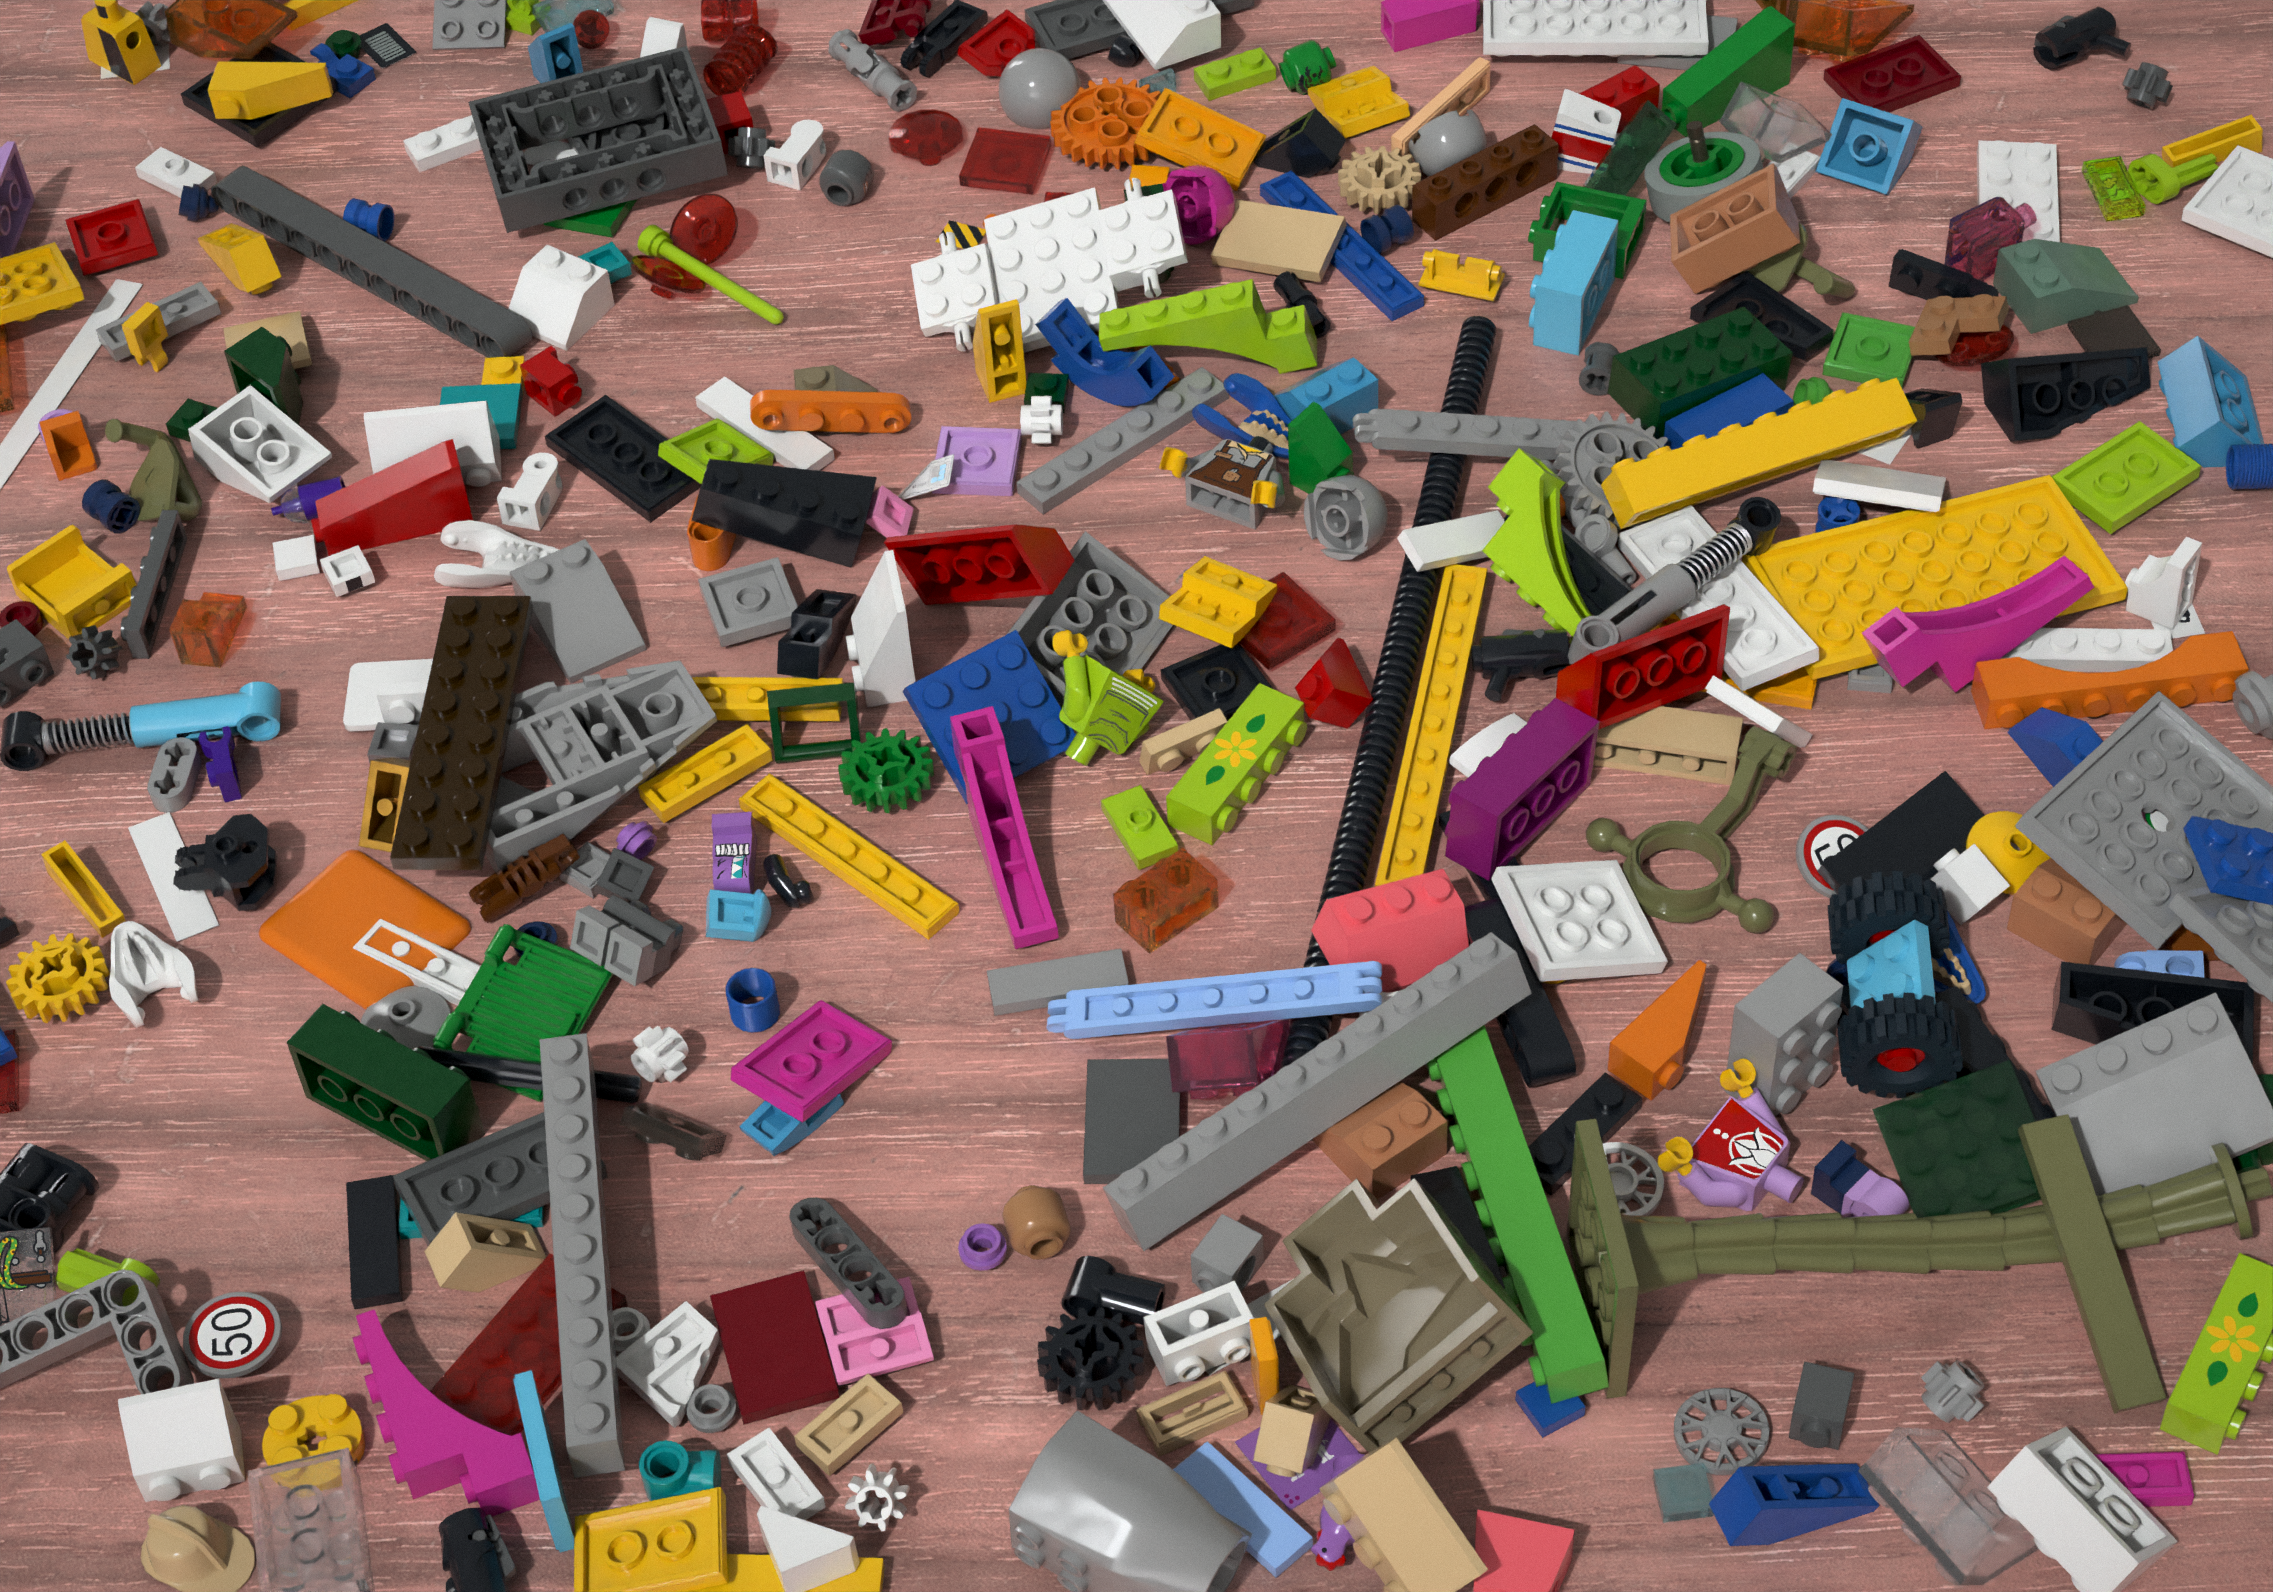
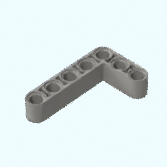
[0,1269,194,1394]

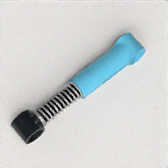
[0,682,281,771]

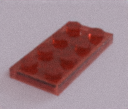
[430,1253,628,1436]

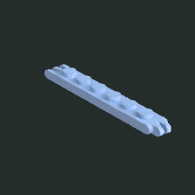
[1046,961,1382,1039]

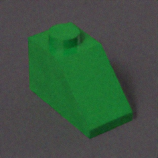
[1288,401,1354,494]

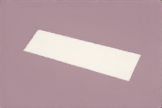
[128,812,219,942]

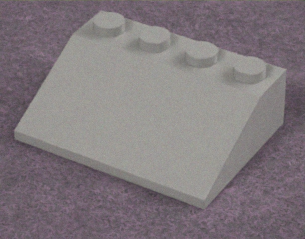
[1006,531,1173,709]
[2036,992,2273,1196]

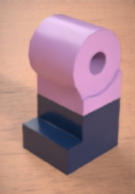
[1811,1140,1909,1217]

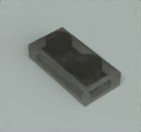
[620,1102,727,1161]

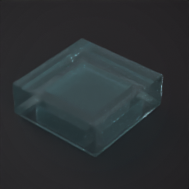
[1652,1463,1714,1523]

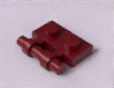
[858,0,934,46]

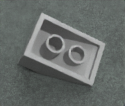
[510,539,646,684]

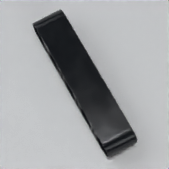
[1464,897,1576,1088]

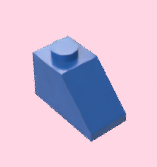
[2007,707,2103,787]

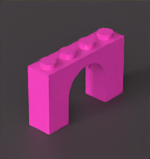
[1381,0,1481,52]

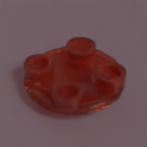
[889,109,963,166]
[1935,324,2014,366]

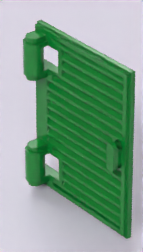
[433,924,613,1102]

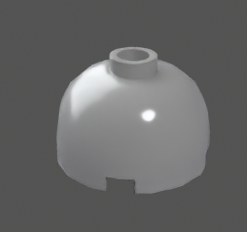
[1409,110,1487,177]
[1304,475,1388,561]

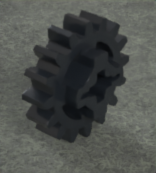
[1037,1307,1144,1411]

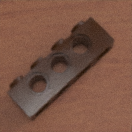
[1412,124,1559,241]

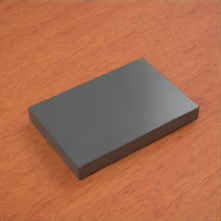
[1083,1059,1181,1184]

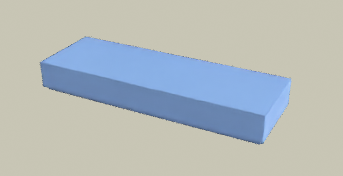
[1173,1441,1313,1578]

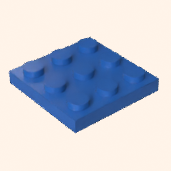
[902,630,1076,805]

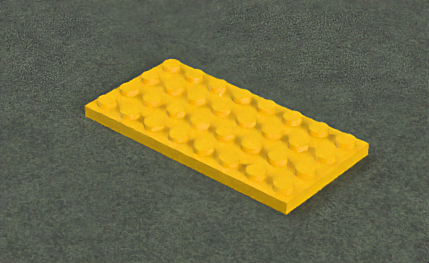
[1742,475,2128,680]

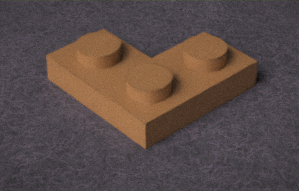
[1909,294,2009,356]

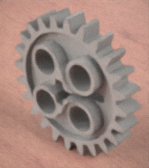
[1553,412,1674,533]

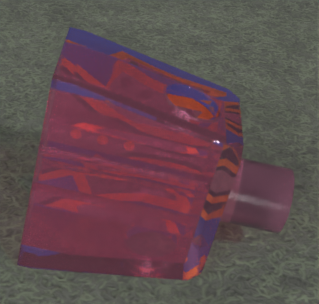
[1944,197,2037,281]

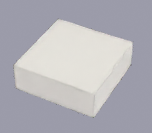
[273,535,320,581]

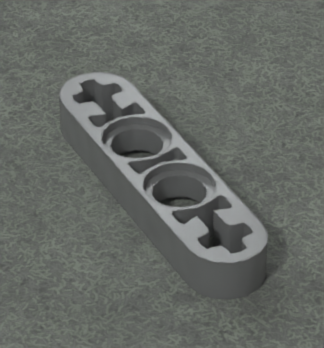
[789,1197,907,1329]

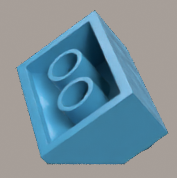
[2158,336,2264,468]

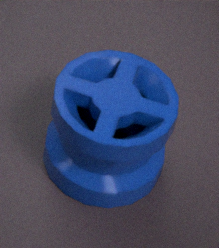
[1815,496,1860,533]

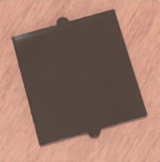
[2067,305,2161,359]

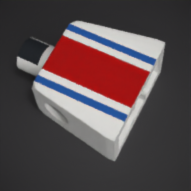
[1551,89,1638,175]

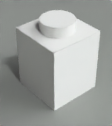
[1930,844,2010,926]

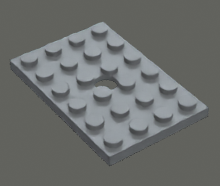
[2015,691,2273,950]

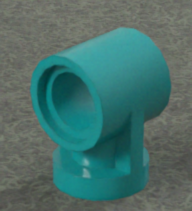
[639,1440,721,1501]

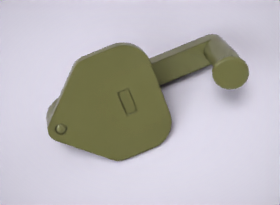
[1738,223,1856,298]
[105,419,202,522]

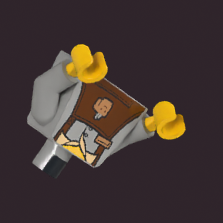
[1159,436,1285,530]

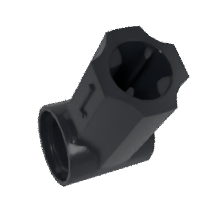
[1061,1256,1166,1325]

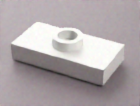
[135,147,217,198]

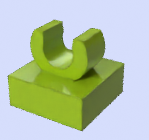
[505,0,551,36]

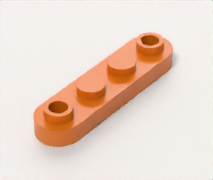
[750,389,911,433]

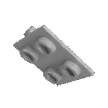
[432,0,509,50]

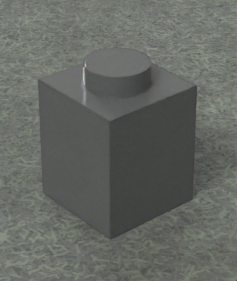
[1789,1361,1855,1450]

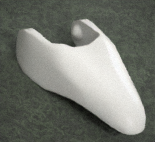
[434,520,559,588]
[109,921,199,1028]

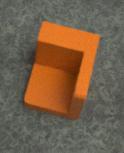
[39,411,97,481]

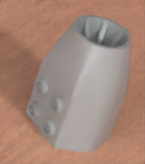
[1009,1411,1252,1592]

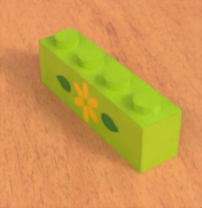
[1166,683,1307,846]
[2159,1253,2273,1455]

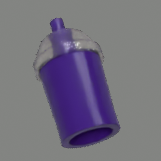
[271,476,346,524]

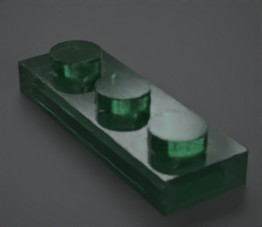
[1582,100,1677,196]

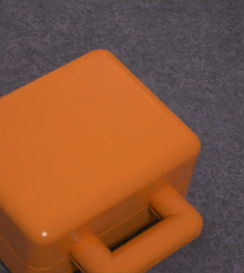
[259,850,471,1010]

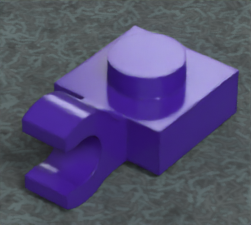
[199,726,242,803]

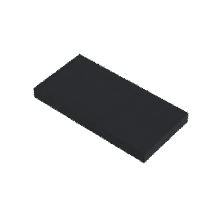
[545,395,701,523]
[1817,771,1985,895]

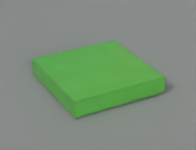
[1822,312,1915,389]

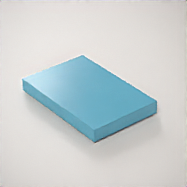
[513,1370,574,1553]

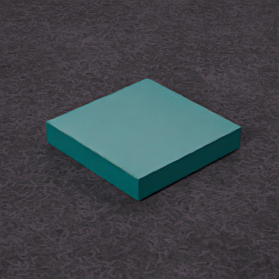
[439,383,523,449]

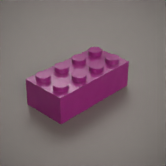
[1445,698,1600,881]

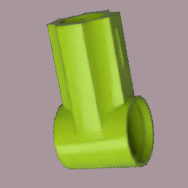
[54,1248,160,1307]

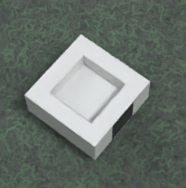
[320,545,375,597]

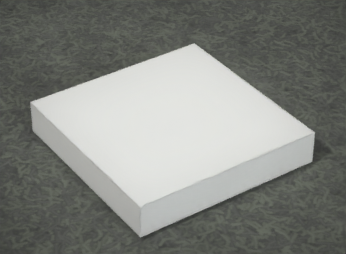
[1705,676,1812,748]

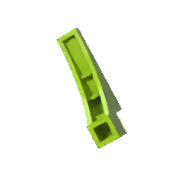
[1099,279,1318,374]
[1482,448,1593,646]

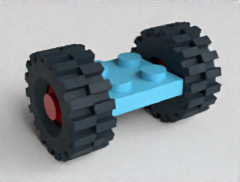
[1828,871,1963,1098]

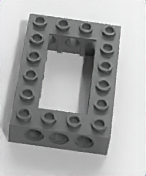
[468,46,728,233]

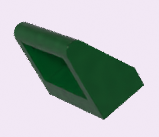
[767,683,861,764]

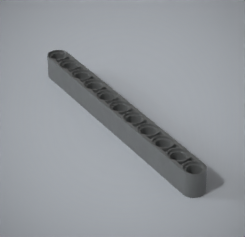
[211,165,532,358]

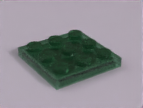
[1872,1060,2041,1218]

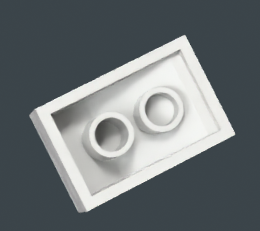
[188,385,332,503]
[845,550,915,707]

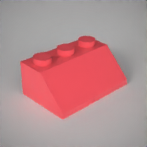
[1311,869,1469,993]

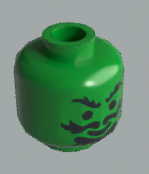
[1278,40,1336,95]

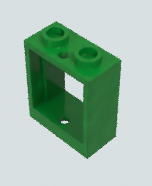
[1528,182,1647,279]

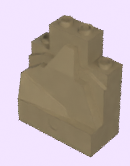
[1264,1178,1534,1452]

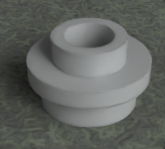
[686,1384,737,1433]

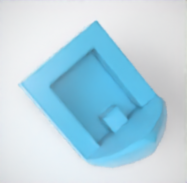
[706,889,772,942]

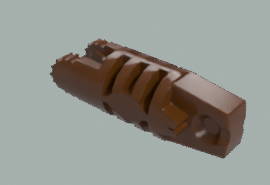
[469,834,580,923]

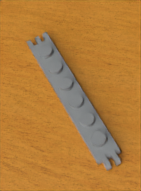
[1352,408,1644,460]

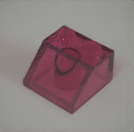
[1166,1019,1290,1099]

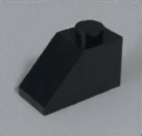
[1253,108,1346,178]

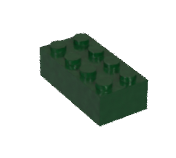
[1607,307,1793,439]
[287,1003,485,1161]

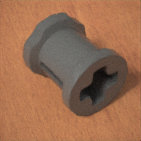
[1579,342,1619,395]

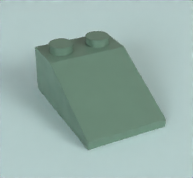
[1993,239,2139,334]

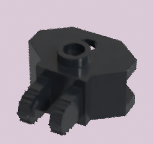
[173,814,277,911]

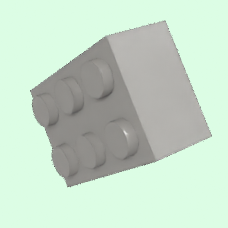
[1724,953,1843,1117]

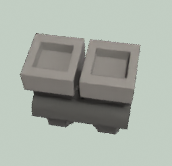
[570,895,683,986]

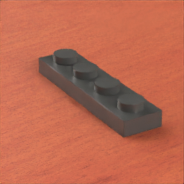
[121,510,187,659]

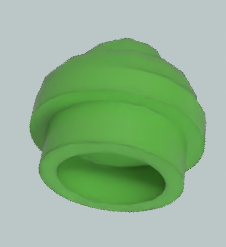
[1793,377,1833,406]

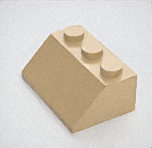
[1319,1437,1488,1592]

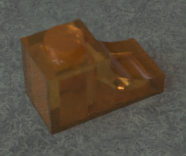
[169,592,247,668]

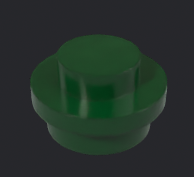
[325,30,362,59]

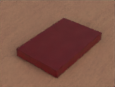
[1823,35,1961,113]
[710,1270,839,1425]

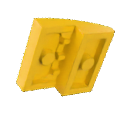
[1308,65,1410,138]
[1158,556,1277,648]

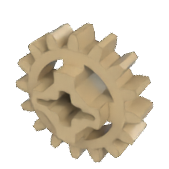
[1338,146,1421,214]

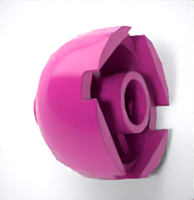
[1162,165,1235,245]

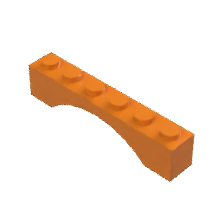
[1971,631,2249,730]

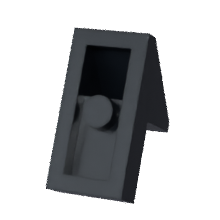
[1905,388,1962,448]

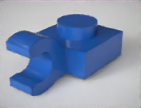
[310,43,376,98]

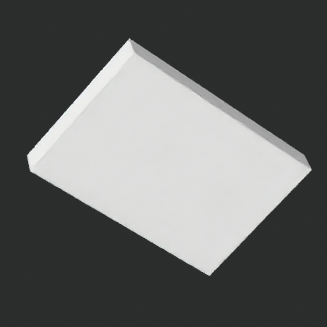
[1813,460,1946,512]

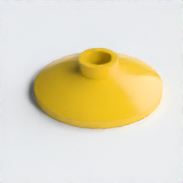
[1966,811,2051,895]

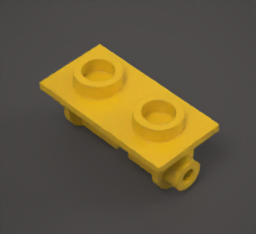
[1419,248,1505,301]

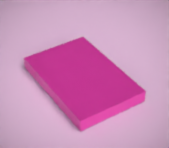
[731,1000,892,1123]

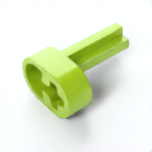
[2128,153,2219,204]

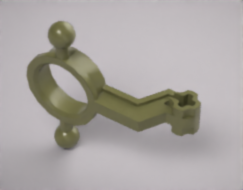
[1586,726,1797,934]

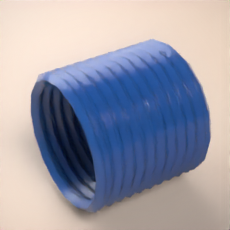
[2226,444,2273,490]
[725,968,780,1033]

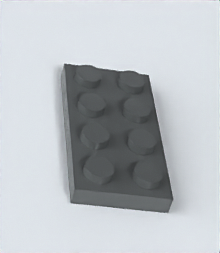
[393,1112,608,1246]

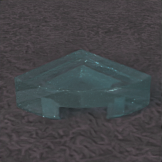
[1139,68,1176,93]

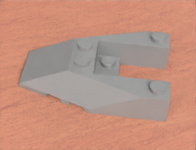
[485,660,717,872]

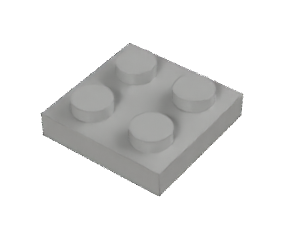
[698,557,798,647]

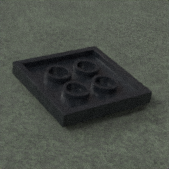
[181,38,339,148]

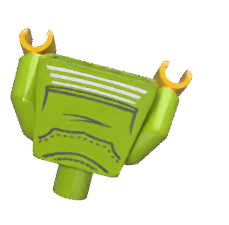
[1053,630,1164,766]

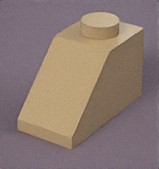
[424,1212,547,1293]
[1253,1384,1331,1477]

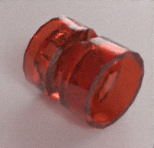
[701,0,759,42]

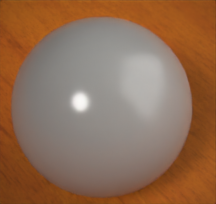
[998,48,1082,129]

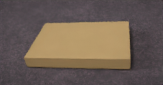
[1210,199,1347,282]

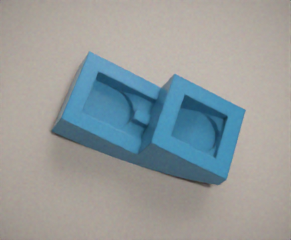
[739,1094,844,1156]

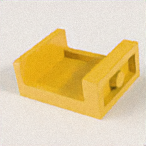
[7,524,137,639]

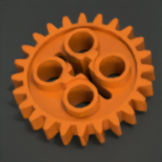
[1050,77,1161,169]

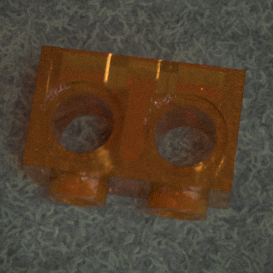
[1113,848,1219,954]

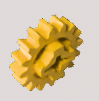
[6,933,110,1023]

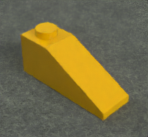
[208,61,333,119]
[197,223,282,295]
[973,299,1027,403]

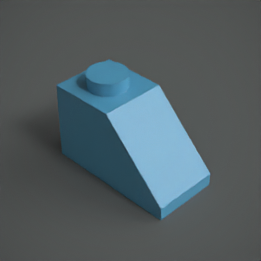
[528,23,583,83]

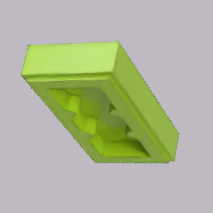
[1101,785,1179,870]

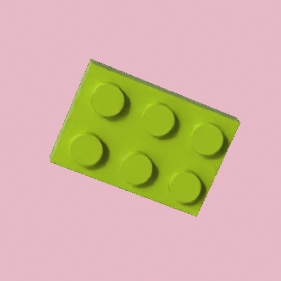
[2052,421,2201,534]

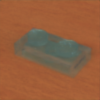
[533,0,614,33]

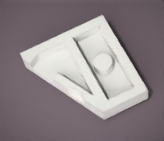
[616,1301,720,1428]

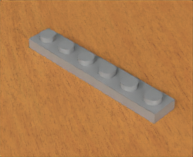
[1017,367,1229,515]

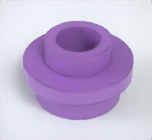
[616,821,657,860]
[958,1223,1007,1271]

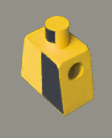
[81,0,161,85]

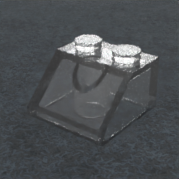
[1719,81,1832,163]

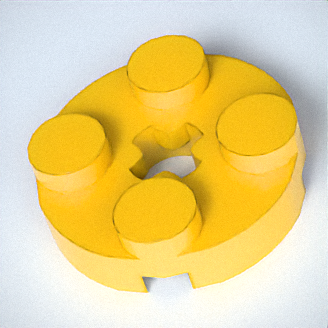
[262,1394,366,1492]

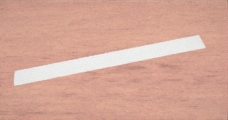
[0,279,143,490]

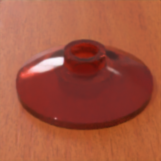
[670,193,738,265]
[630,255,706,298]

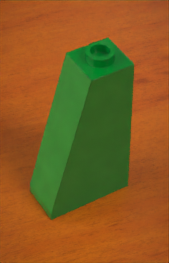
[1661,6,1796,137]

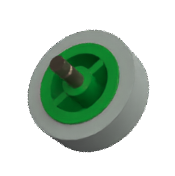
[1644,121,1763,222]

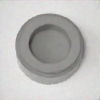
[1574,514,1618,558]

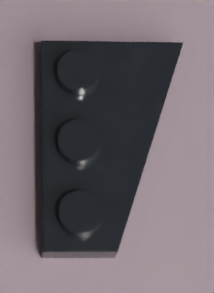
[1690,271,1834,360]

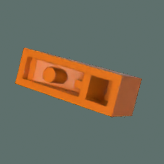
[1608,960,1707,1101]

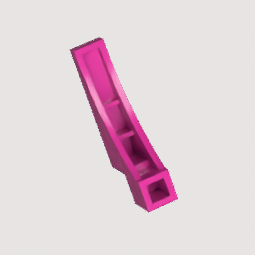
[1862,555,2094,693]
[950,706,1059,949]
[352,1309,540,1517]

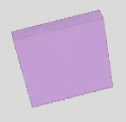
[932,426,1022,496]

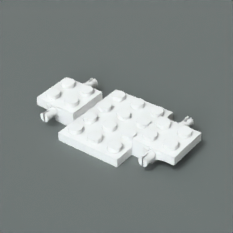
[911,178,1188,353]

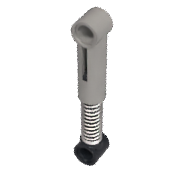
[1568,497,1781,664]

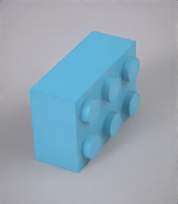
[1529,210,1618,356]

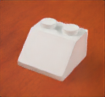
[508,245,615,351]
[118,1378,245,1502]

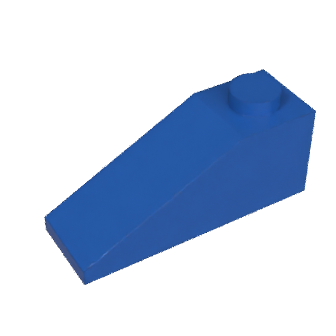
[1709,1463,1880,1546]

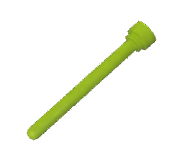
[637,225,784,325]

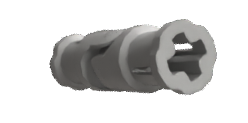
[828,29,917,112]

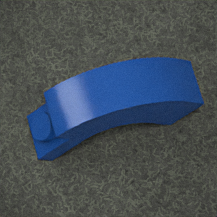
[1035,298,1175,406]

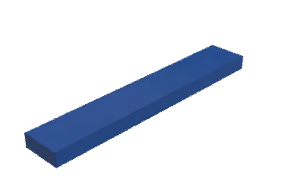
[1260,171,1424,321]

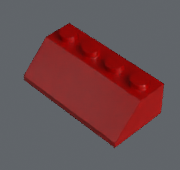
[884,524,1075,605]
[1556,604,1730,730]

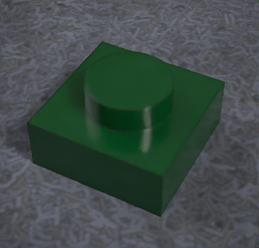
[1024,373,1069,413]
[166,398,217,442]

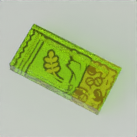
[2081,156,2146,222]

